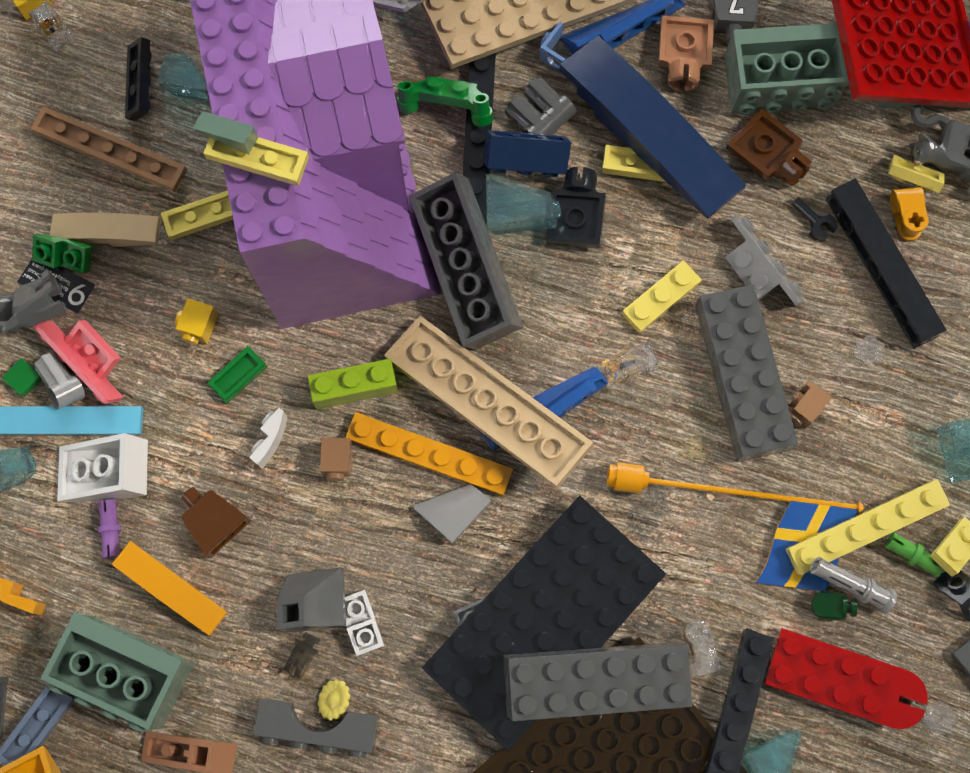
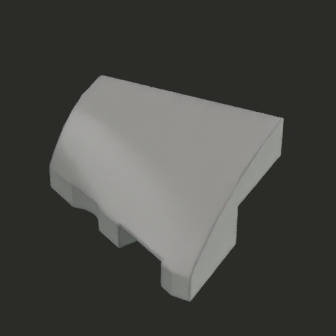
[413,484,491,544]

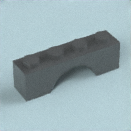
[253,699,380,758]

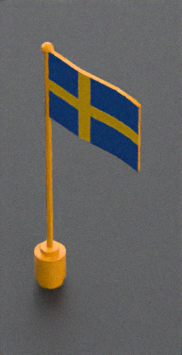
[606,462,864,591]

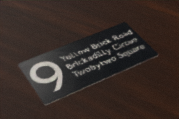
[17,259,95,313]

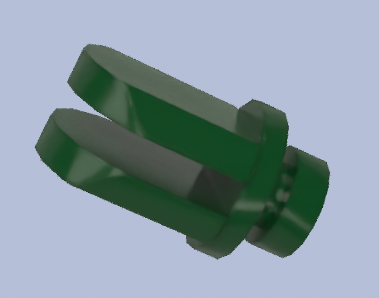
[811,591,858,621]

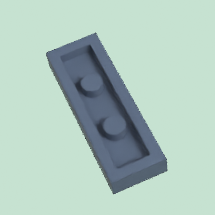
[0,683,75,766]

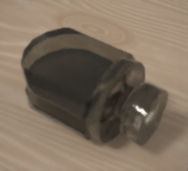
[284,632,320,680]

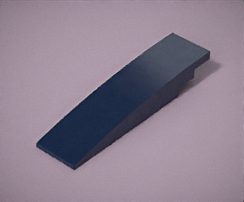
[559,36,746,219]

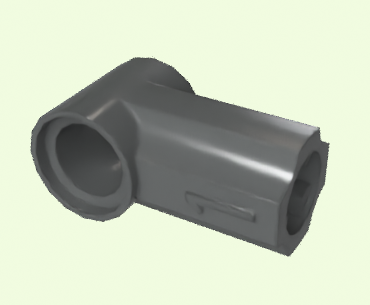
[524,77,577,129]
[505,95,558,135]

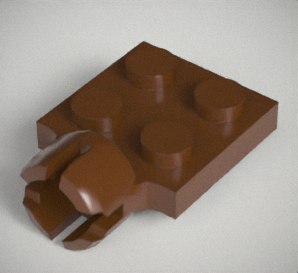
[726,109,812,186]

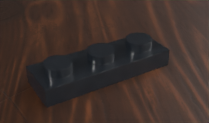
[125,37,152,121]

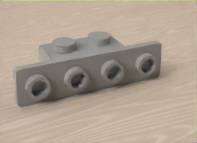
[725,216,805,306]

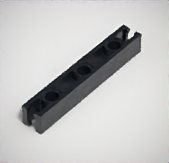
[825,178,947,349]

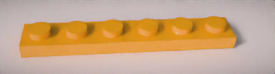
[345,412,513,497]

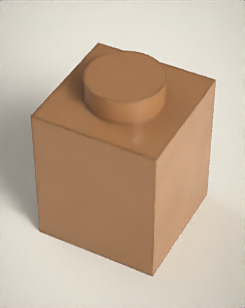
[320,438,353,481]

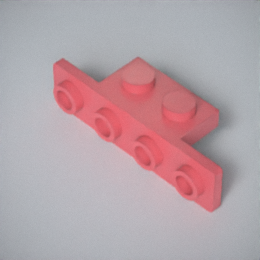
[33,320,123,404]

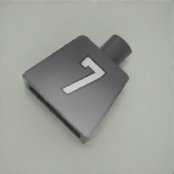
[708,0,759,44]

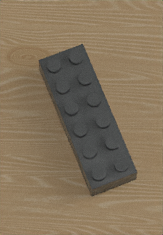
[409,172,524,349]
[695,284,798,462]
[503,642,692,722]

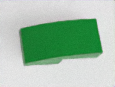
[32,234,92,274]

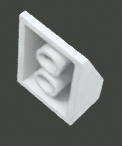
[57,433,148,503]

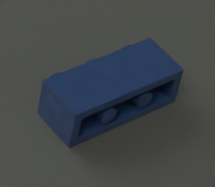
[483,130,571,177]

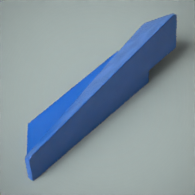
[561,0,686,55]
[477,367,609,452]

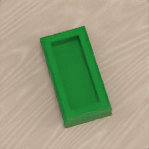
[207,346,268,404]

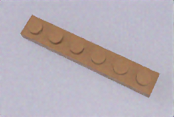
[30,106,187,193]

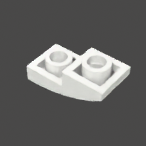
[249,408,287,469]
[345,589,384,656]

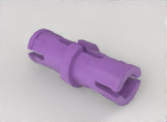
[97,499,121,559]

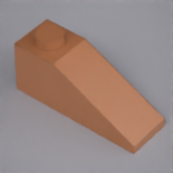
[141,731,237,773]

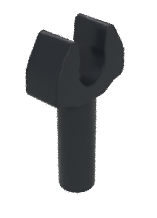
[791,197,838,242]

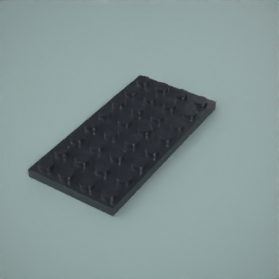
[422,495,667,752]

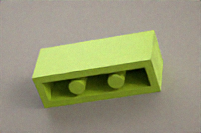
[308,358,398,409]

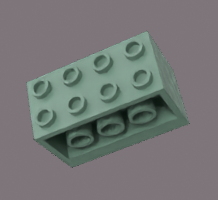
[724,23,849,115]
[40,612,194,733]

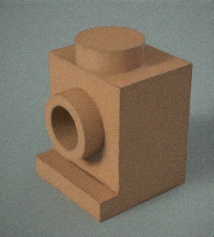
[789,380,832,429]

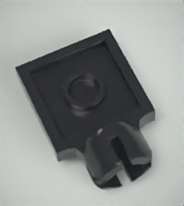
[546,167,606,248]

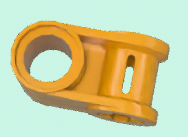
[890,187,929,242]

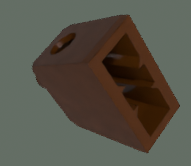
[181,487,251,558]

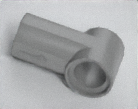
[34,353,85,409]

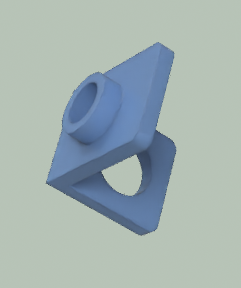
[539,22,566,75]

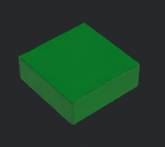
[2,358,42,398]

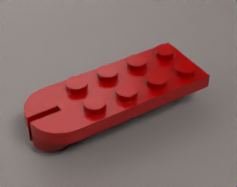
[764,628,928,730]

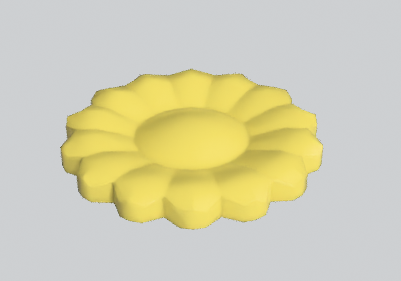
[317,679,350,721]

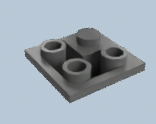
[277,567,346,633]

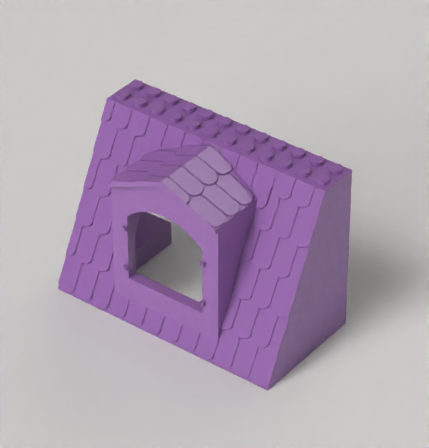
[190,0,440,329]

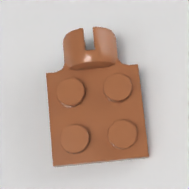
[658,15,714,92]

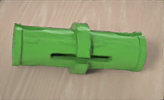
[884,532,943,577]

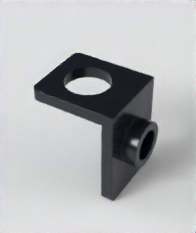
[933,571,970,622]

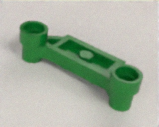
[397,76,493,127]

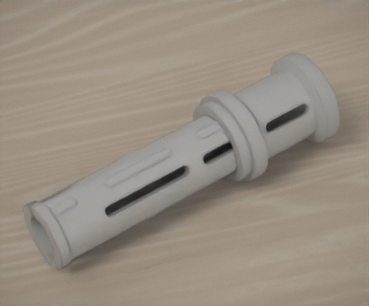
[810,557,897,614]

